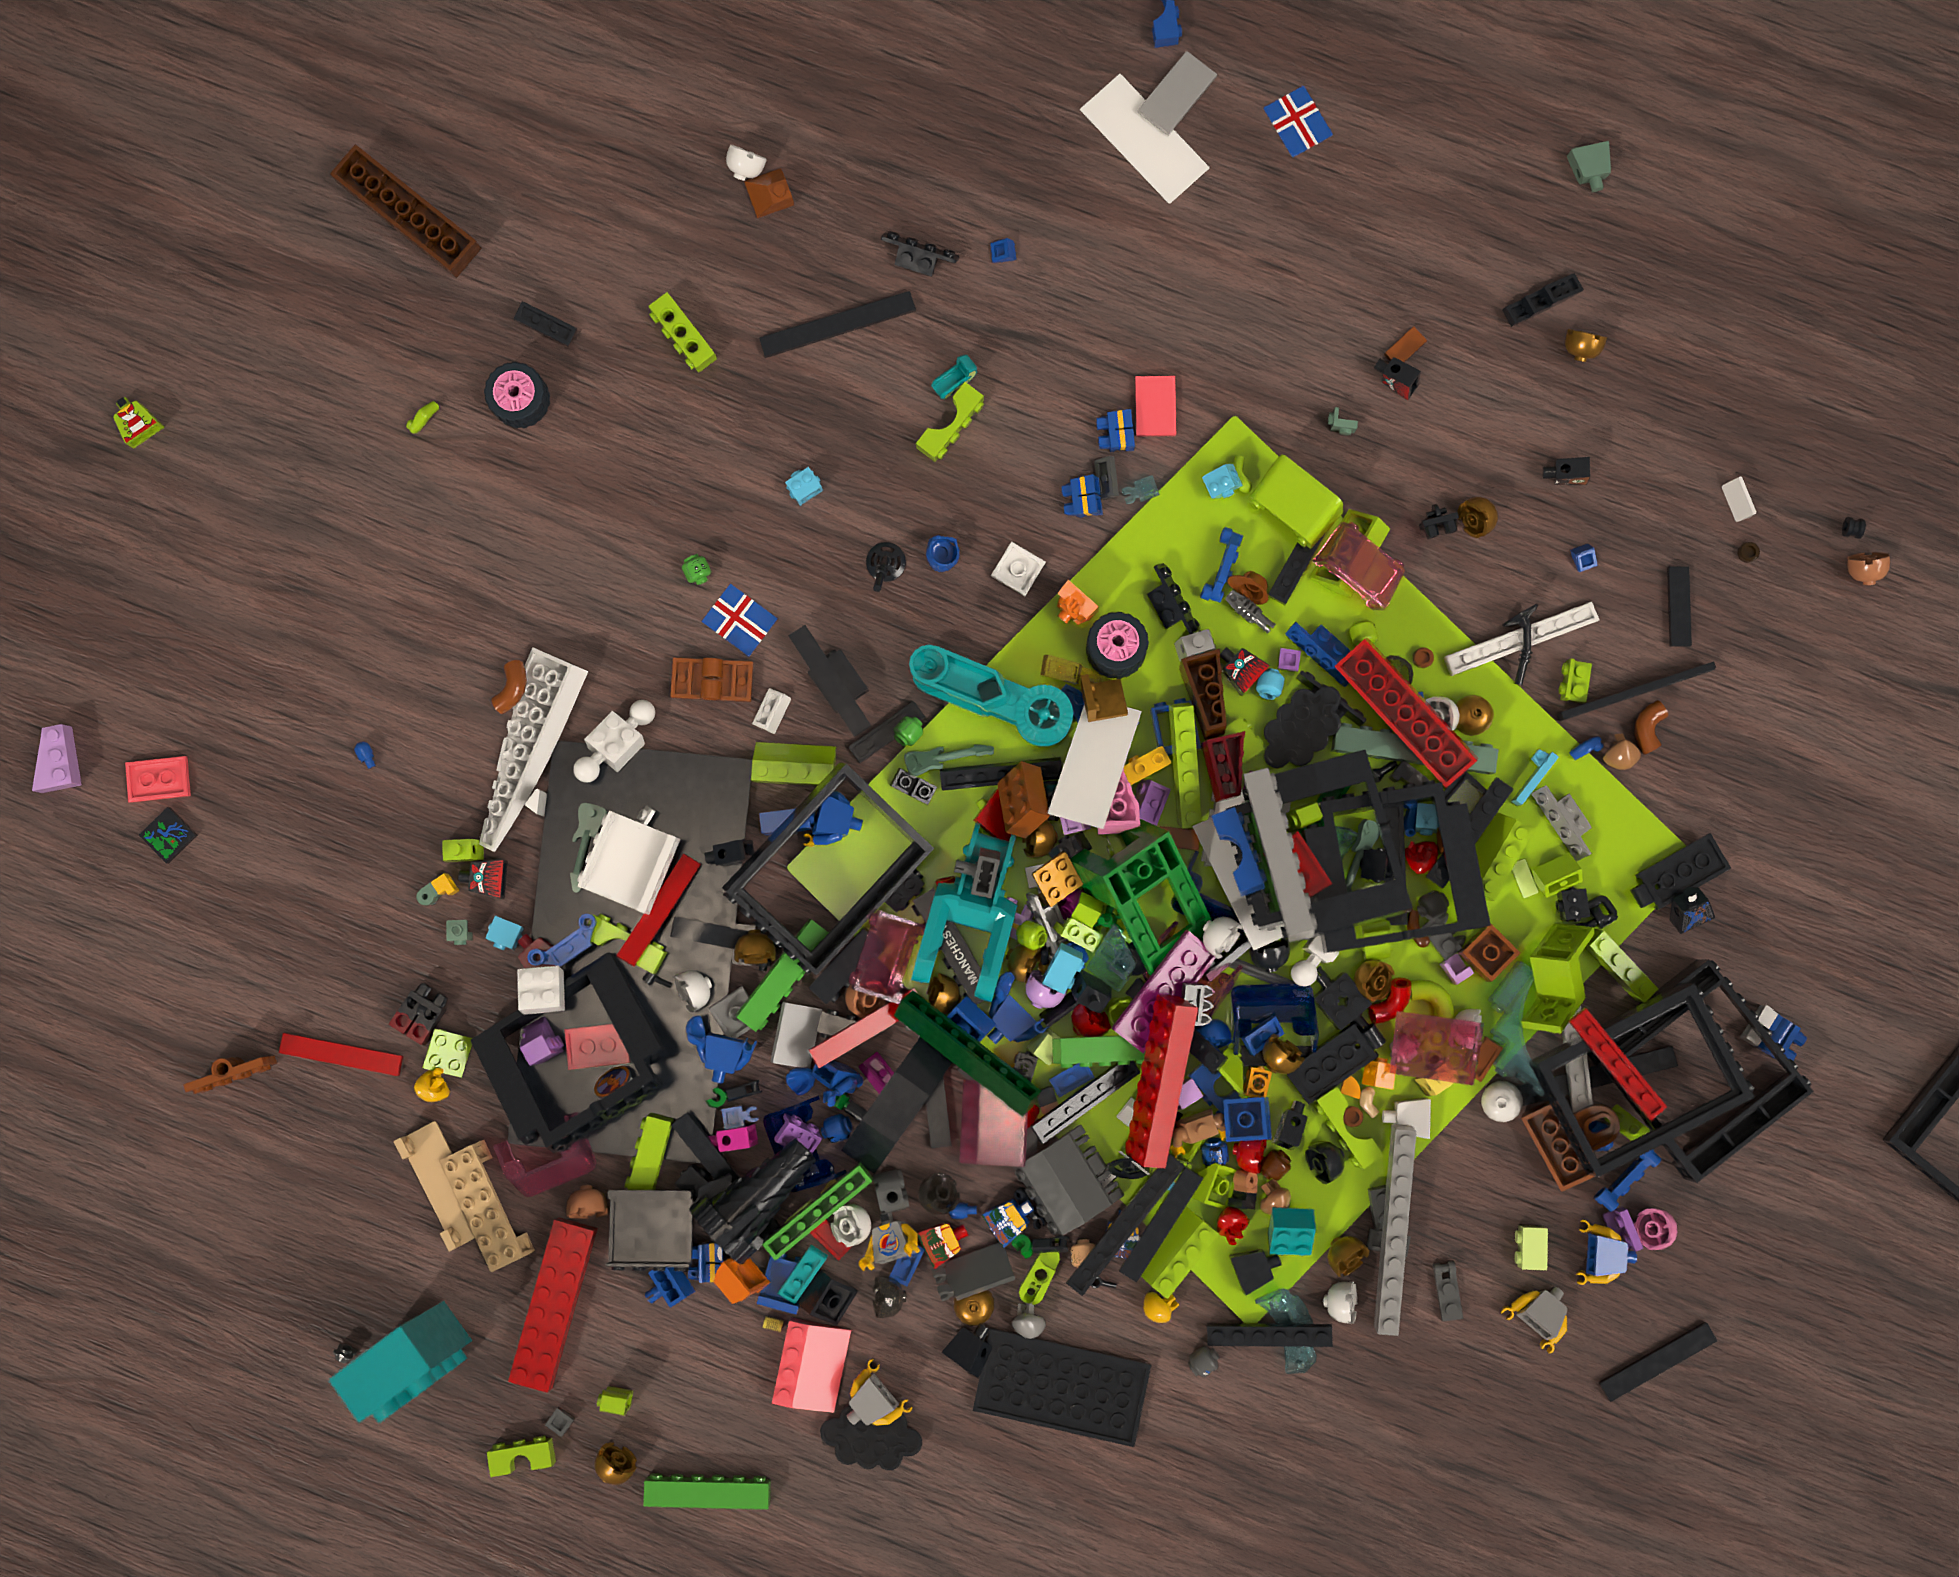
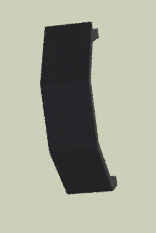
[841,1037,953,1174]

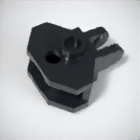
[1048,831,1093,859]

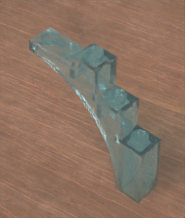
[1488,961,1545,1096]

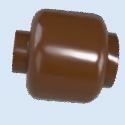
[1261,1150,1291,1181]

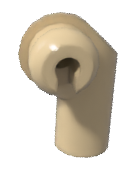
[1359,1086,1380,1118]

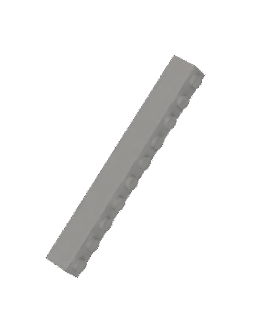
[1374,1124,1417,1336]

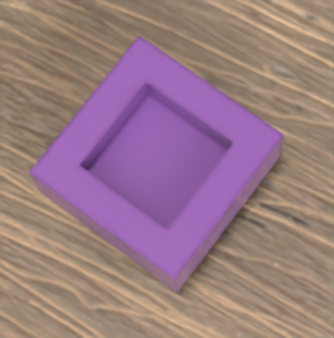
[1277,648,1301,672]

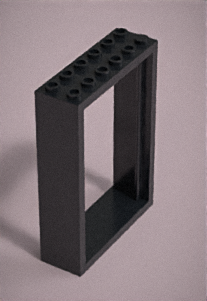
[722,762,934,975]
[1528,983,1754,1178]

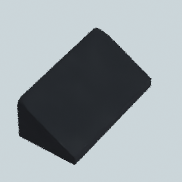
[1039,992,1079,1027]

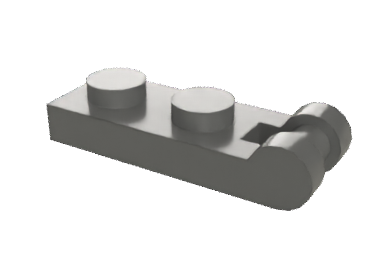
[1433,1261,1463,1321]

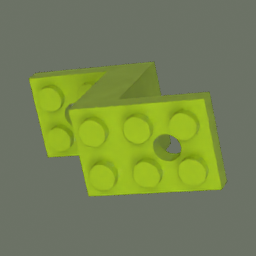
[1521,923,1594,1033]

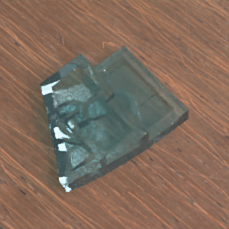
[1087,924,1137,993]

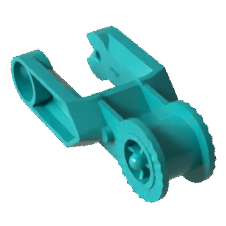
[909,645,1073,747]
[911,823,1018,1002]

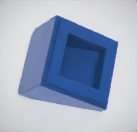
[990,238,1016,263]
[1570,544,1598,572]

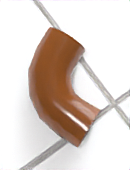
[491,660,527,714]
[1634,700,1668,755]

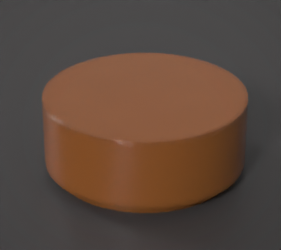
[1412,648,1434,668]
[1343,1106,1363,1127]

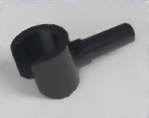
[642,972,672,988]
[1091,1276,1116,1288]

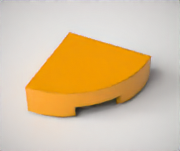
[1340,1076,1361,1099]

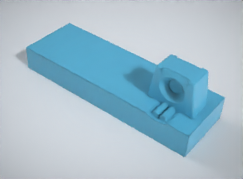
[1511,749,1559,806]

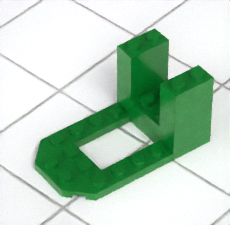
[1070,819,1213,976]

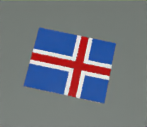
[1263,86,1333,158]
[701,584,778,656]

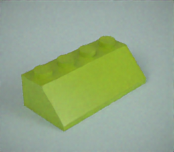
[1310,509,1390,598]
[751,742,836,786]
[1475,812,1535,901]
[1141,1206,1219,1299]

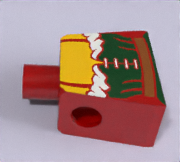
[917,1221,969,1269]

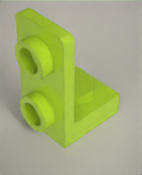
[1604,1104,1650,1142]

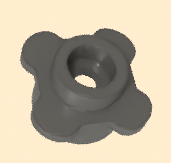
[333,1344,357,1363]

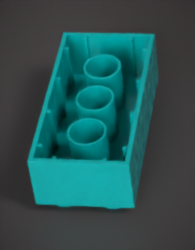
[329,1301,472,1424]

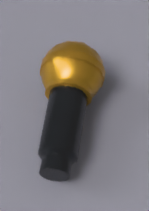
[1038,947,1050,973]

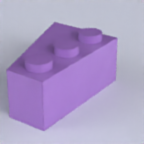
[520,1016,564,1066]

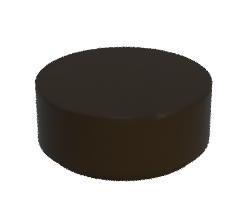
[1737,542,1760,563]

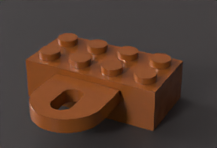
[1521,1101,1620,1192]

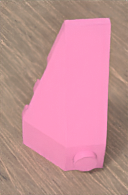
[1098,769,1140,835]

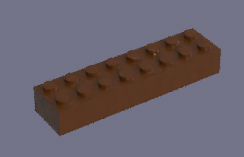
[330,144,482,278]

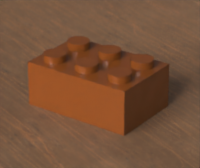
[997,761,1050,839]

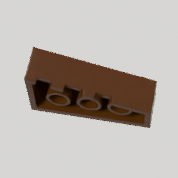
[1179,649,1227,740]

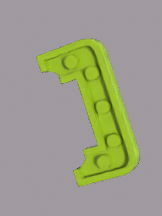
[1249,454,1343,549]

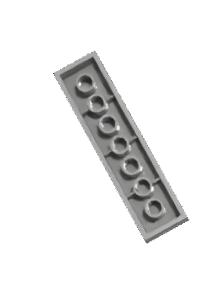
[1244,768,1317,942]

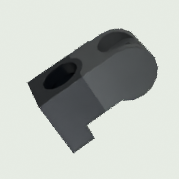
[1389,760,1429,787]

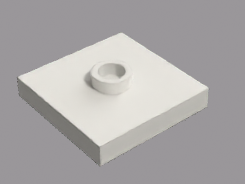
[991,542,1046,597]

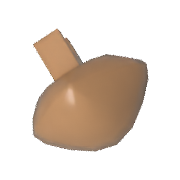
[1603,733,1641,770]
[1260,1179,1291,1215]

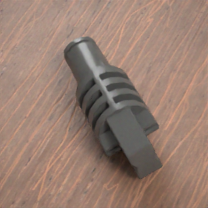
[1225,590,1276,634]

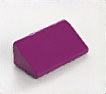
[858,1052,894,1094]

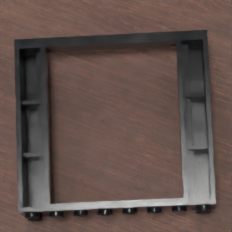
[1587,959,1814,1183]

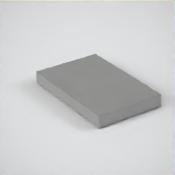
[770,1002,822,1068]

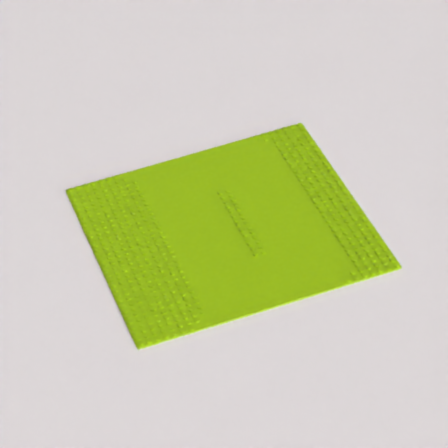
[787,416,1686,1323]

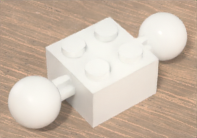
[573,700,655,782]
[1291,936,1339,987]

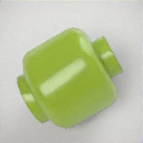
[1349,619,1378,647]
[1016,920,1047,950]

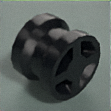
[1842,517,1866,539]

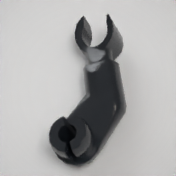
[1014,1187,1047,1230]

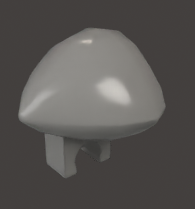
[1012,1303,1046,1339]

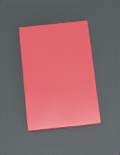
[1135,376,1176,437]
[125,756,191,803]
[564,1024,630,1070]

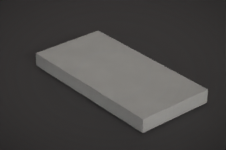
[1138,51,1217,136]

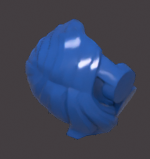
[926,535,960,572]

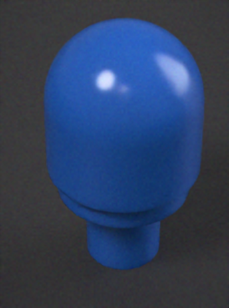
[354,741,376,769]
[948,1202,977,1219]

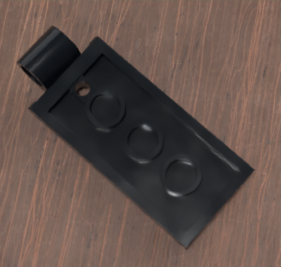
[1630,833,1731,910]
[1287,1021,1386,1105]

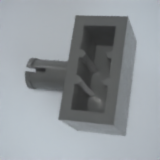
[954,847,1001,898]

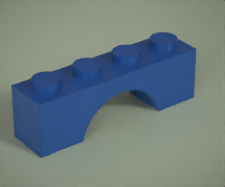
[1152,0,1182,48]
[1211,807,1267,897]

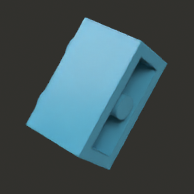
[1042,942,1085,994]

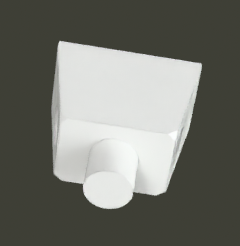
[1382,1098,1431,1139]

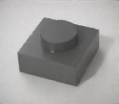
[545,1407,575,1437]

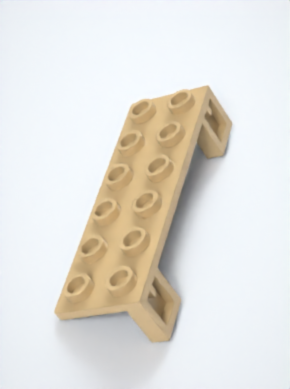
[393,1121,475,1252]
[440,1140,535,1272]

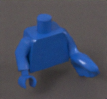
[988,972,1049,1044]
[686,1015,757,1083]
[786,1061,863,1107]

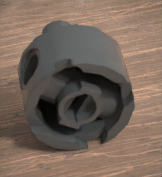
[873,1168,910,1215]

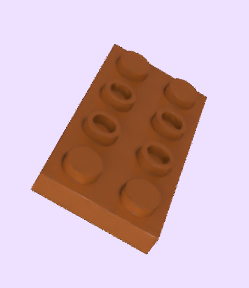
[670,658,754,702]
[183,1056,277,1094]

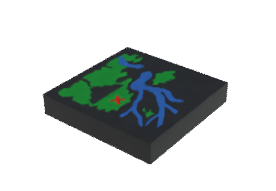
[139,807,198,864]

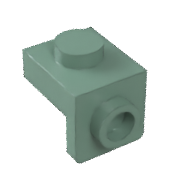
[1328,407,1358,436]
[446,920,473,945]

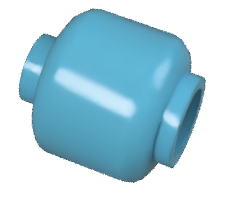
[1256,668,1285,700]

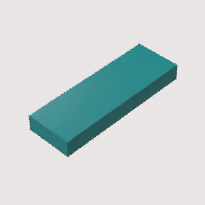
[777,1244,828,1304]

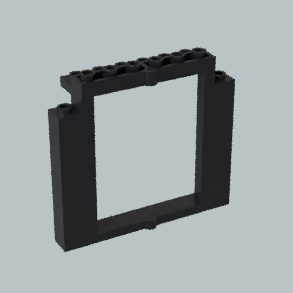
[1226,749,1413,944]
[1301,780,1491,954]
[470,952,668,1154]
[1882,1046,1959,1202]

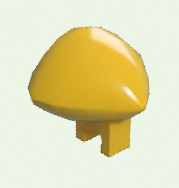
[414,1068,450,1102]
[1143,1292,1179,1323]

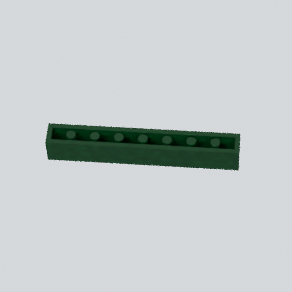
[894,990,1042,1117]

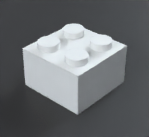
[517,966,565,1014]

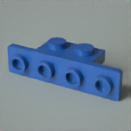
[1285,622,1351,687]

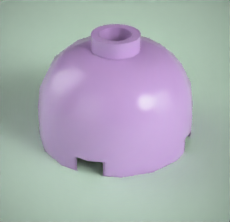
[1026,970,1068,1009]

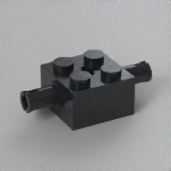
[1311,965,1372,1032]

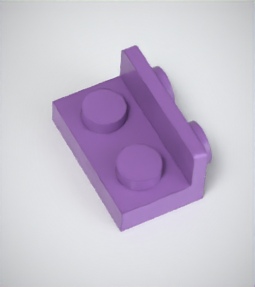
[1135,779,1171,826]
[774,1113,822,1153]
[1602,1207,1644,1251]

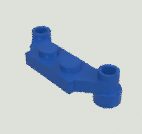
[1200,527,1243,603]
[527,914,597,967]
[1594,1149,1662,1212]

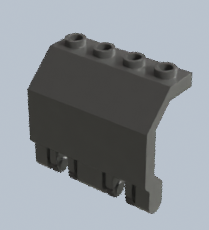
[1013,1124,1124,1237]

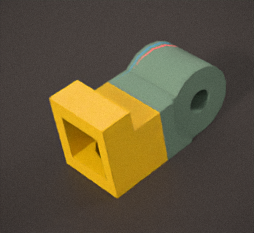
[417,874,459,906]

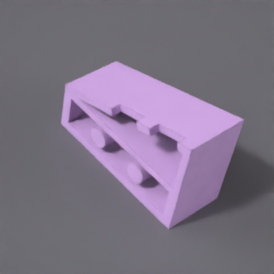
[32,724,82,793]

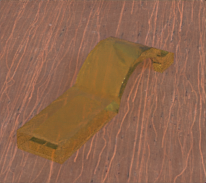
[1040,655,1122,688]

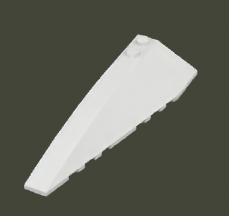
[479,647,588,852]

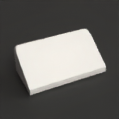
[1722,477,1756,522]
[752,688,791,734]
[525,789,548,817]

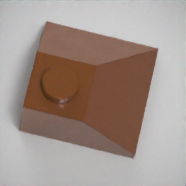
[744,168,794,218]

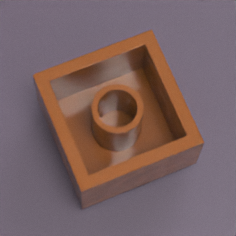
[1457,924,1520,982]

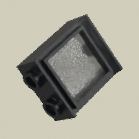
[1444,771,1487,814]

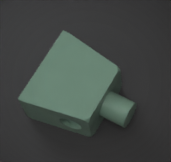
[1567,141,1611,192]

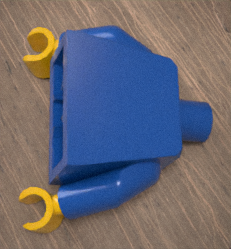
[803,791,863,847]

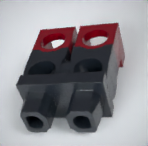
[388,983,448,1045]

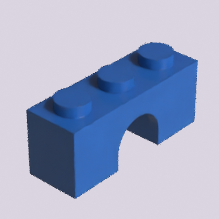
[1188,1063,1242,1115]

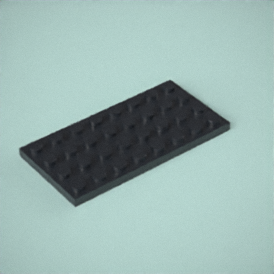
[973,1328,1151,1447]

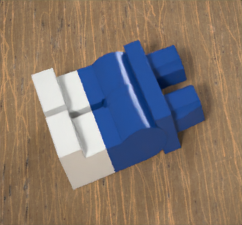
[1740,1005,1807,1060]

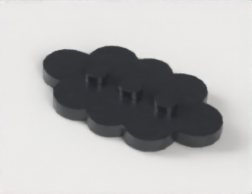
[1264,686,1341,769]
[820,1405,922,1471]

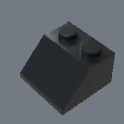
[797,1268,858,1326]

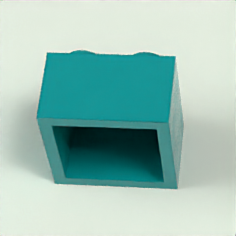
[1268,1208,1316,1256]

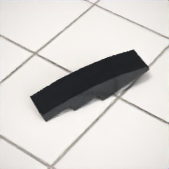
[1502,273,1584,327]
[670,917,749,949]

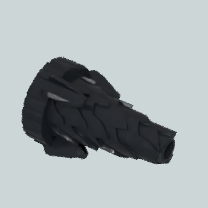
[689,1138,817,1265]

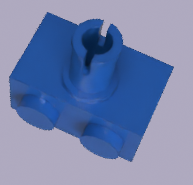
[645,1267,695,1308]

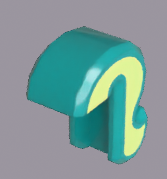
[931,354,978,399]

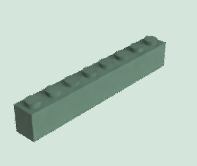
[1331,723,1499,775]

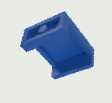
[757,1253,801,1315]

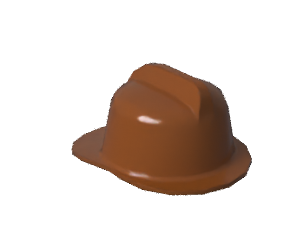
[1227,571,1269,605]

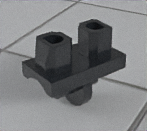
[1419,504,1459,539]

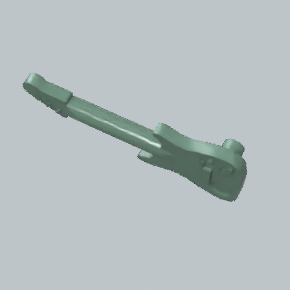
[904,745,994,776]
[570,803,608,893]
[1345,819,1380,892]

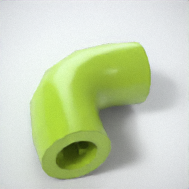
[1410,980,1455,1019]

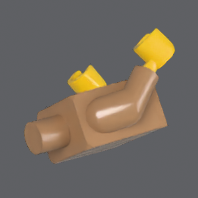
[1170,1109,1226,1158]

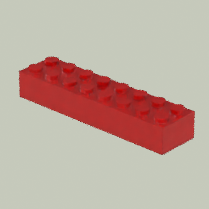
[1334,638,1478,788]
[1125,994,1198,1168]
[508,1217,598,1393]

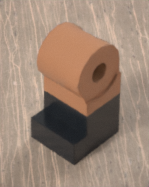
[1037,1085,1058,1115]
[1228,1169,1258,1210]

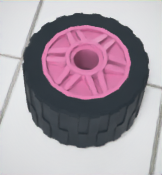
[484,362,550,428]
[1086,612,1149,679]

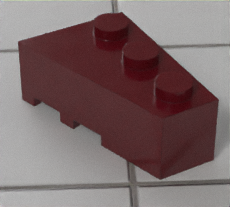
[1201,731,1245,802]

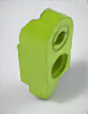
[1019,1252,1060,1305]

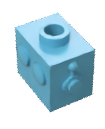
[1202,464,1243,499]
[785,467,823,506]
[1416,803,1439,835]
[485,916,524,951]

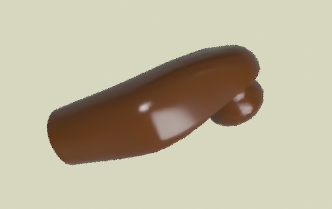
[1406,910,1430,948]

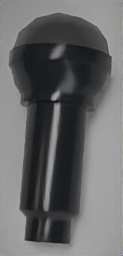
[1372,761,1398,783]

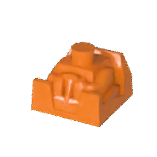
[1057,580,1099,625]
[714,1257,770,1304]

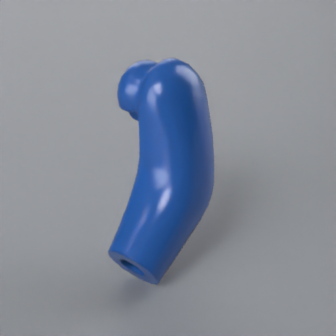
[1569,736,1604,760]
[1403,803,1418,837]

